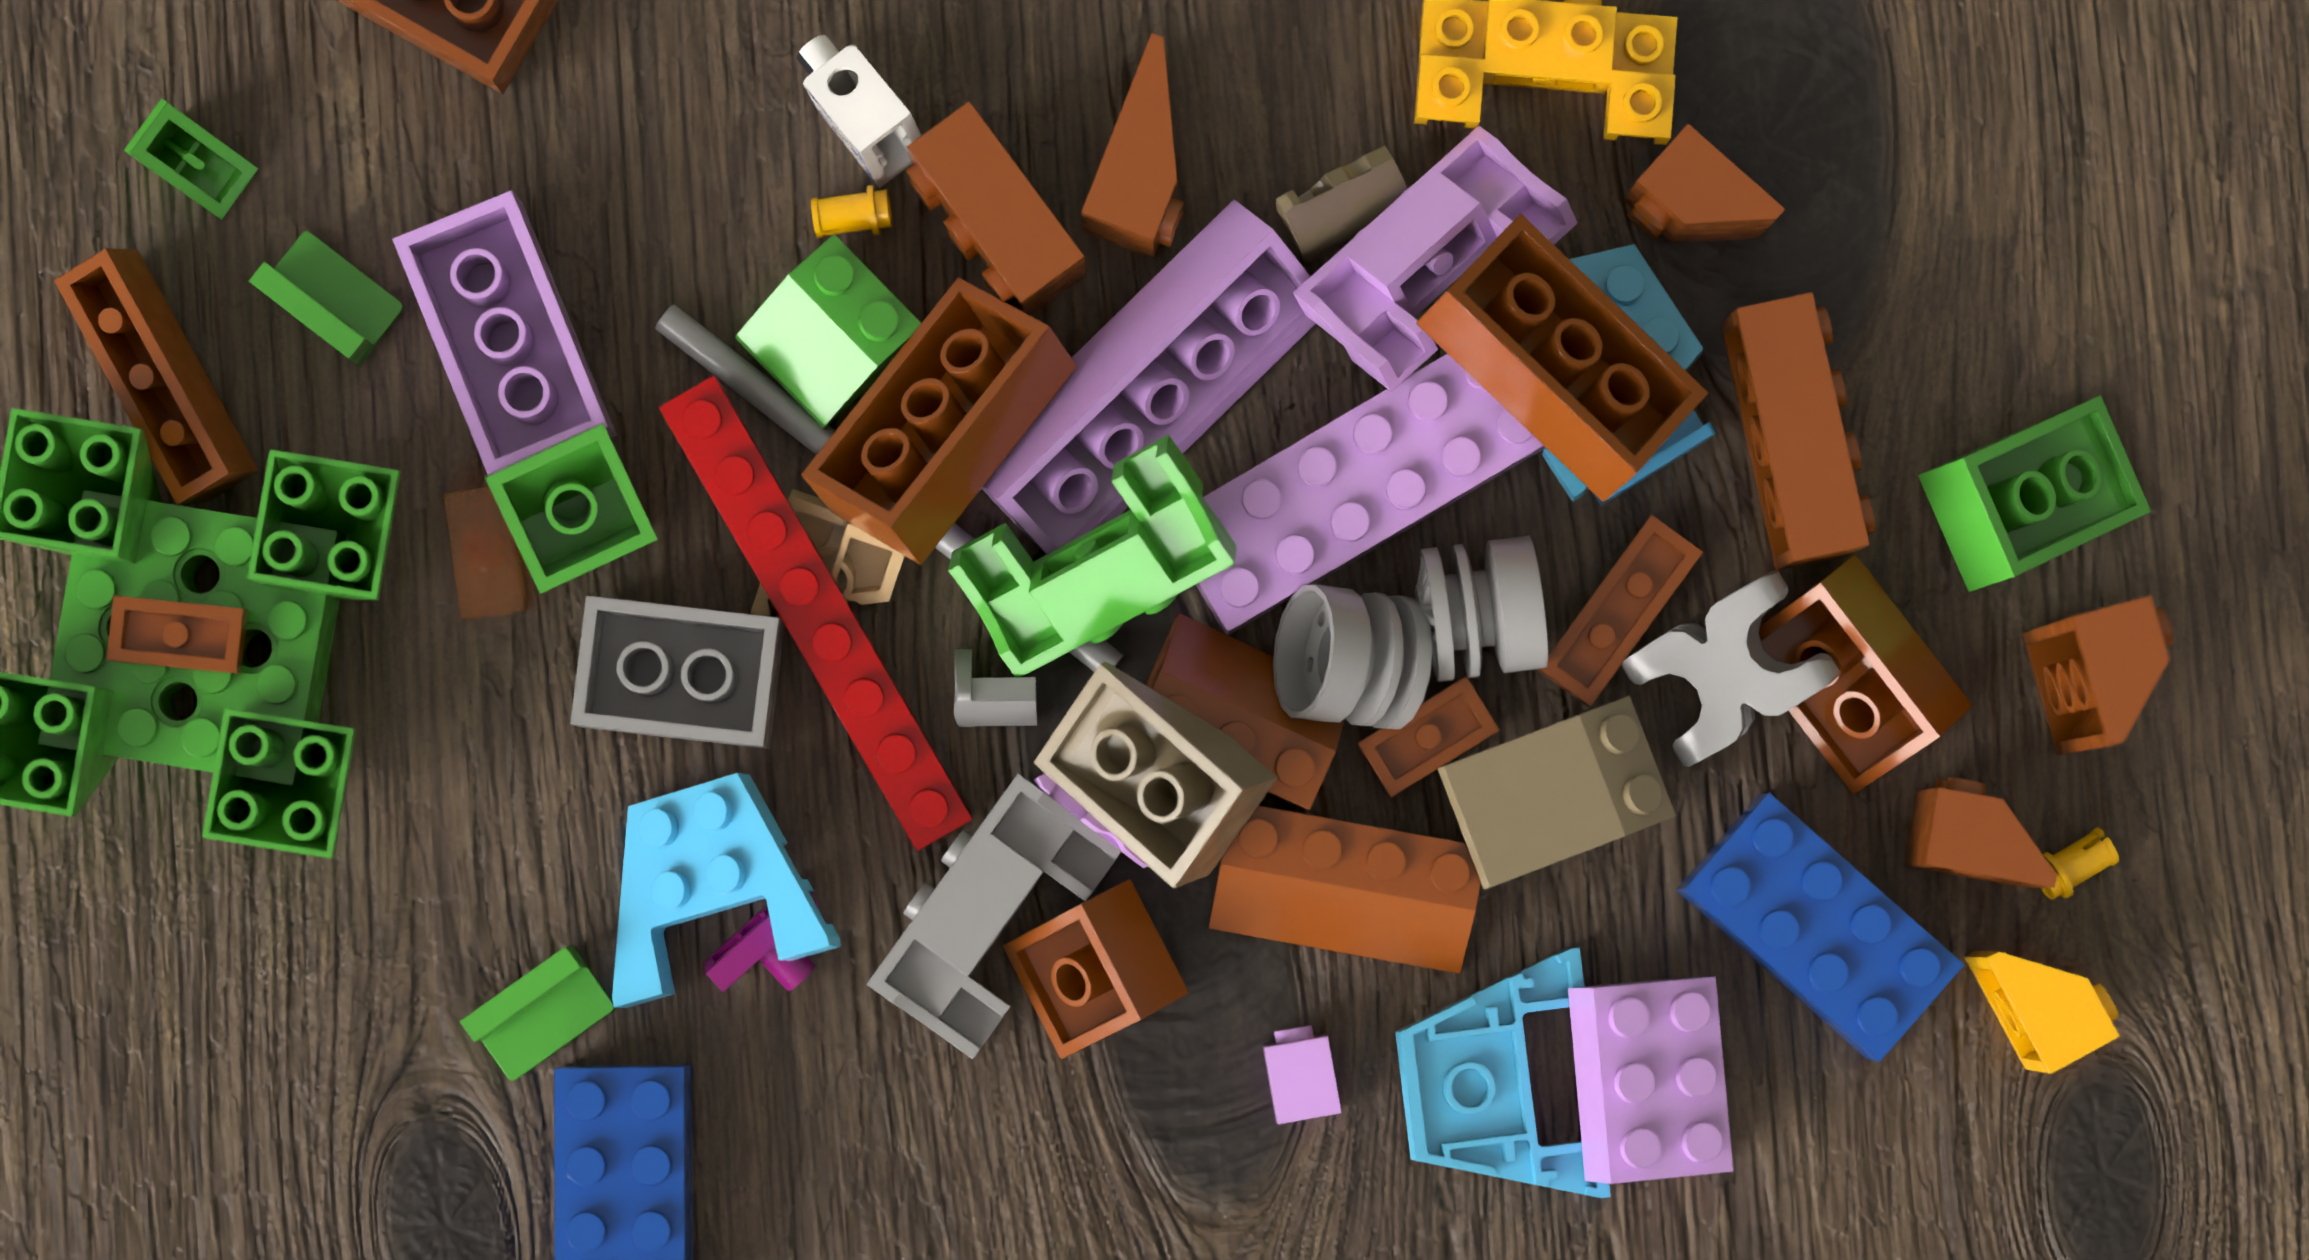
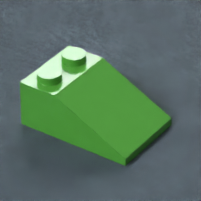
[1918,395,2151,592]

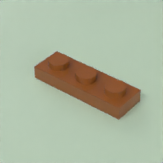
[1537,515,1703,708]

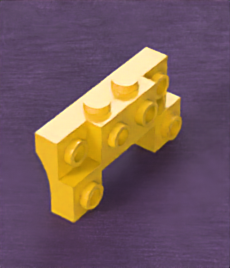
[1414,0,1678,145]

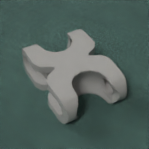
[1621,571,1840,767]

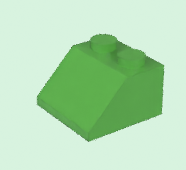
[735,234,921,429]
[484,422,658,594]

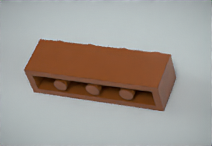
[54,248,259,505]

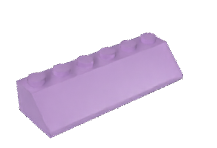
[981,200,1316,555]

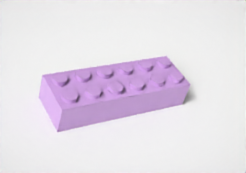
[1196,354,1546,636]

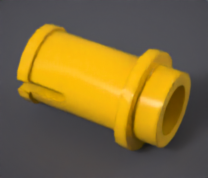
[811,185,893,238]
[2040,827,2119,900]

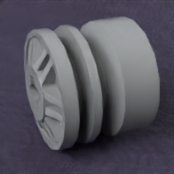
[1415,535,1548,682]
[1273,585,1433,729]

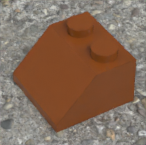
[1623,124,1785,243]
[1904,778,2057,889]
[1002,879,1189,1059]

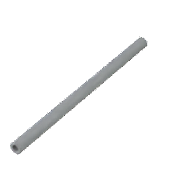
[655,304,1124,672]

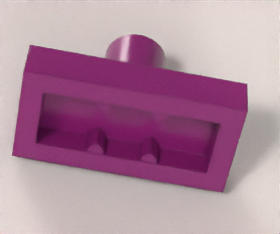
[702,892,819,992]

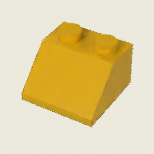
[1964,951,2120,1074]

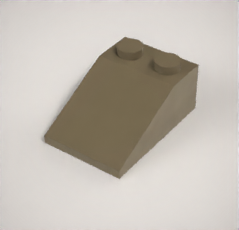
[1033,662,1278,889]
[1437,696,1676,890]

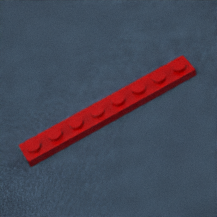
[658,375,973,851]

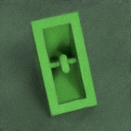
[124,98,258,220]

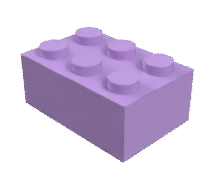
[1568,977,1733,1184]

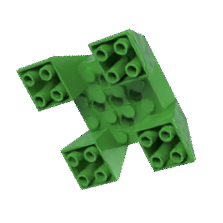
[0,408,401,859]

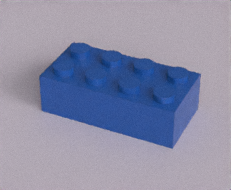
[1676,793,1964,1062]
[554,1064,693,1260]

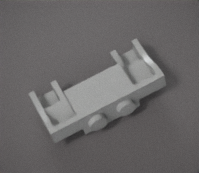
[866,774,1121,1059]

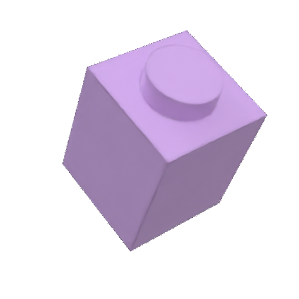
[1263,1025,1342,1124]

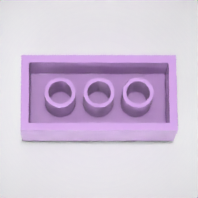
[392,190,617,474]

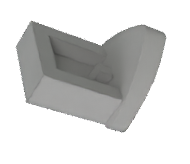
[954,649,1037,727]

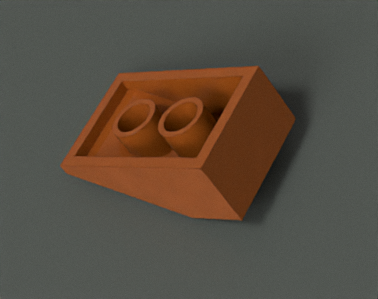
[1081,33,1184,259]

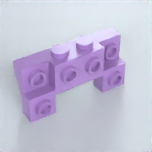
[1293,126,1578,392]

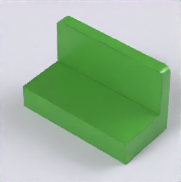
[248,231,404,366]
[459,946,615,1081]

